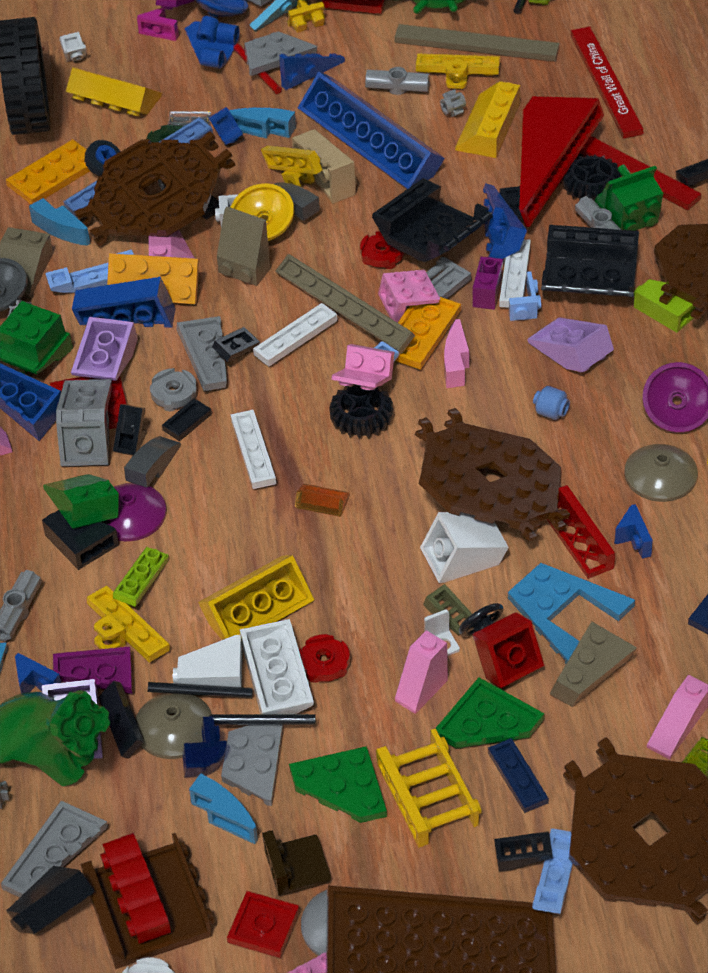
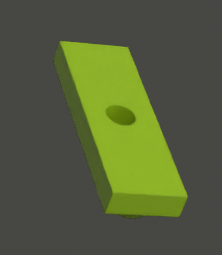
[113,547,169,607]

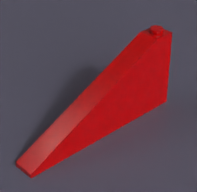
[519,96,604,227]

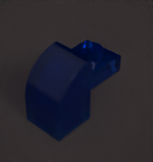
[182,716,227,778]

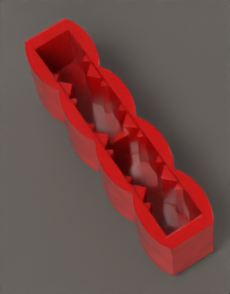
[99,833,171,944]

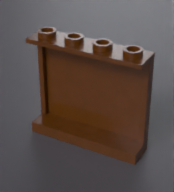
[81,833,215,969]

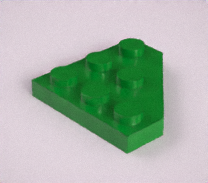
[436,677,545,748]
[289,746,387,823]

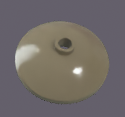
[624,444,698,502]
[135,693,213,759]

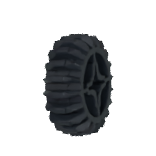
[563,154,621,201]
[329,384,393,439]

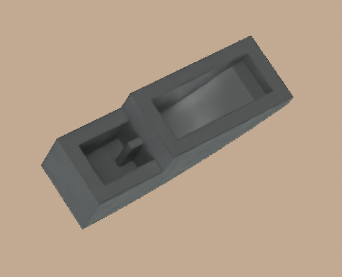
[274,182,320,221]
[124,436,181,488]

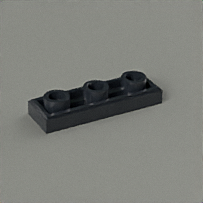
[98,680,144,758]

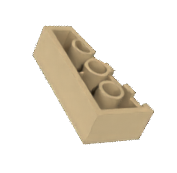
[292,129,357,203]

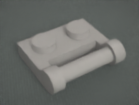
[426,257,471,299]

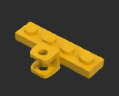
[416,53,500,89]
[261,145,322,187]
[87,586,170,663]

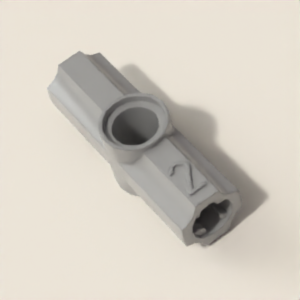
[365,67,430,95]
[575,196,621,230]
[0,570,42,642]

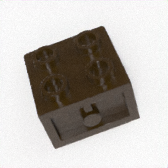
[262,830,331,896]

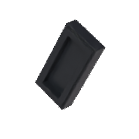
[162,398,212,442]

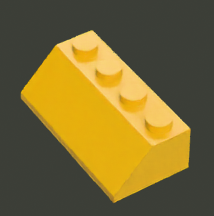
[66,67,162,116]
[455,81,520,158]
[198,555,314,640]

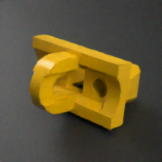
[287,0,325,33]

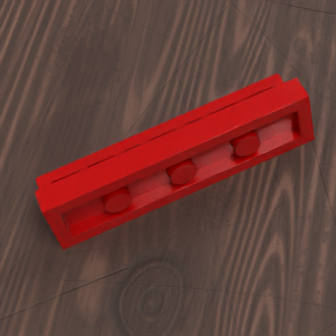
[547,485,615,579]

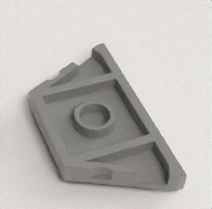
[244,31,317,76]
[221,725,284,806]

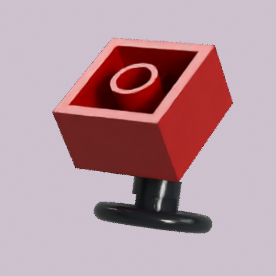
[459,603,545,688]

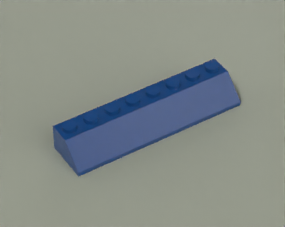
[297,71,445,189]

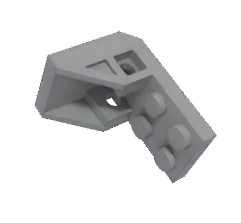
[56,379,112,466]

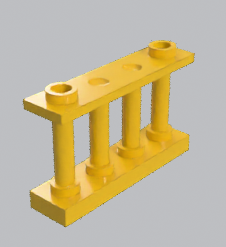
[376,728,482,848]

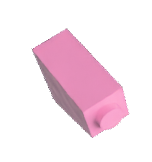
[395,630,448,714]

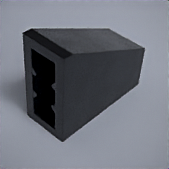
[42,510,119,570]
[6,866,95,934]

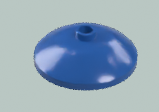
[195,0,248,17]

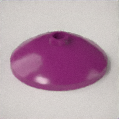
[642,362,708,433]
[101,483,166,542]

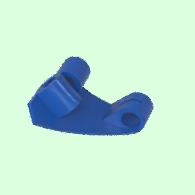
[185,16,240,69]

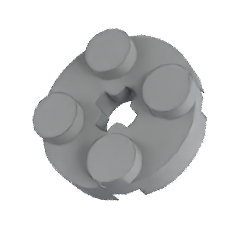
[150,368,197,412]

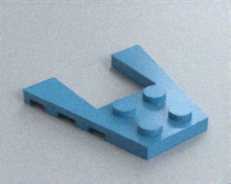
[508,563,635,664]

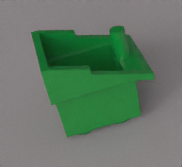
[594,165,663,231]
[0,301,73,374]

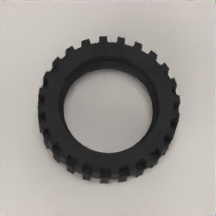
[0,17,50,135]

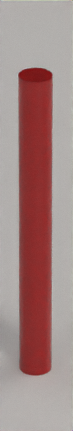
[233,44,282,94]

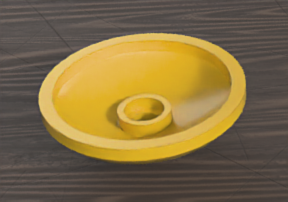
[230,183,294,241]

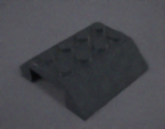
[372,178,493,262]
[541,225,639,297]

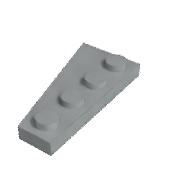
[176,316,227,391]
[1,801,108,898]

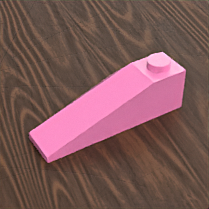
[149,230,194,258]

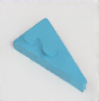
[250,0,297,32]

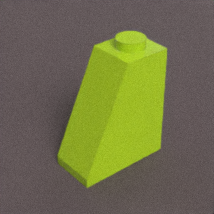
[634,279,696,333]

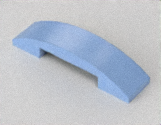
[45,249,134,293]
[532,828,573,914]

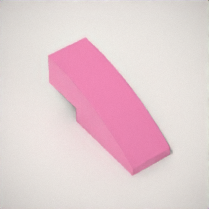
[444,319,469,388]

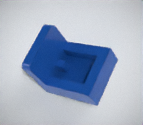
[209,107,243,145]

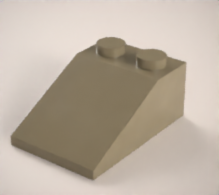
[217,207,270,286]
[0,227,53,299]

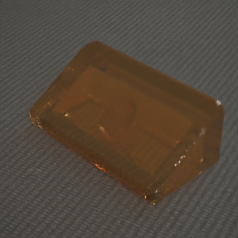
[295,484,350,517]

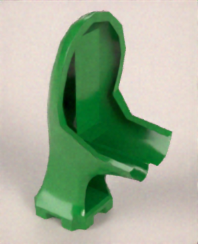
[0,690,110,787]

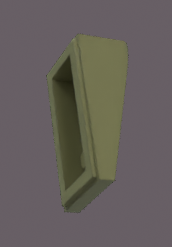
[423,584,472,636]

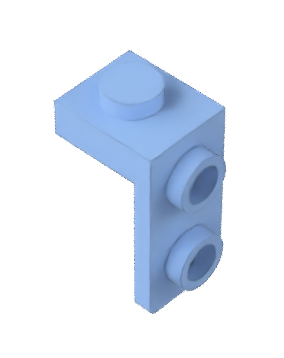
[509,271,541,321]

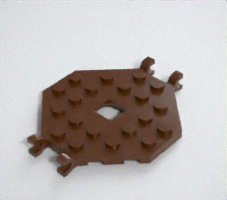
[74,131,236,247]
[654,224,708,320]
[415,408,570,542]
[563,737,708,925]

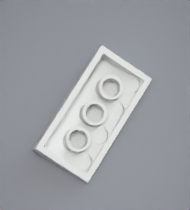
[240,619,314,714]

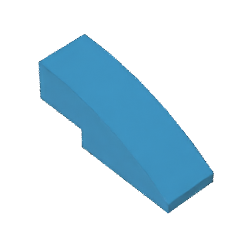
[229,107,296,139]
[29,198,90,246]
[189,773,258,844]

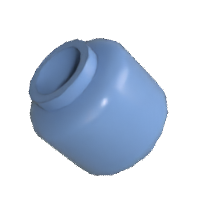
[533,386,570,420]

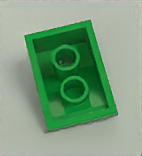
[43,474,119,528]

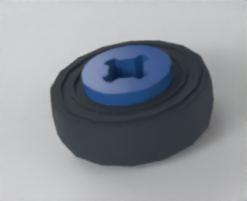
[84,140,121,177]

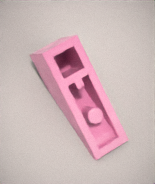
[647,675,708,759]

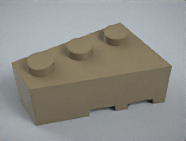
[550,621,637,707]

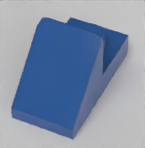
[614,504,653,559]
[15,653,61,693]

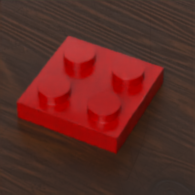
[227,891,300,958]

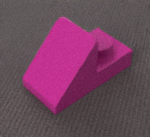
[137,8,179,41]

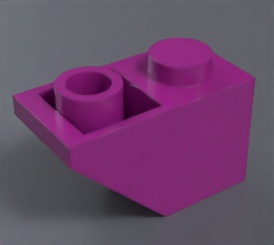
[473,256,503,310]

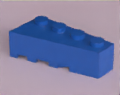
[72,277,176,328]
[0,363,61,441]

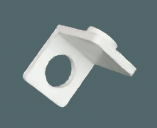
[424,610,460,656]

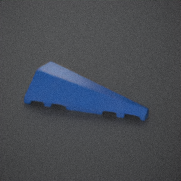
[483,183,527,259]

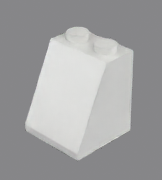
[420,512,509,583]

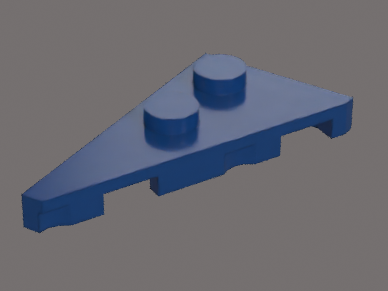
[279,54,345,90]

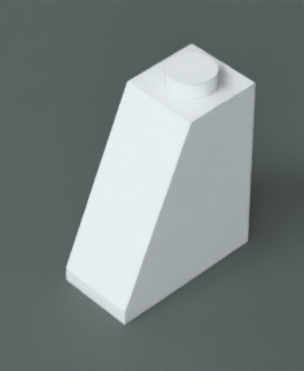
[173,635,243,687]

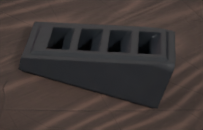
[494,831,553,872]

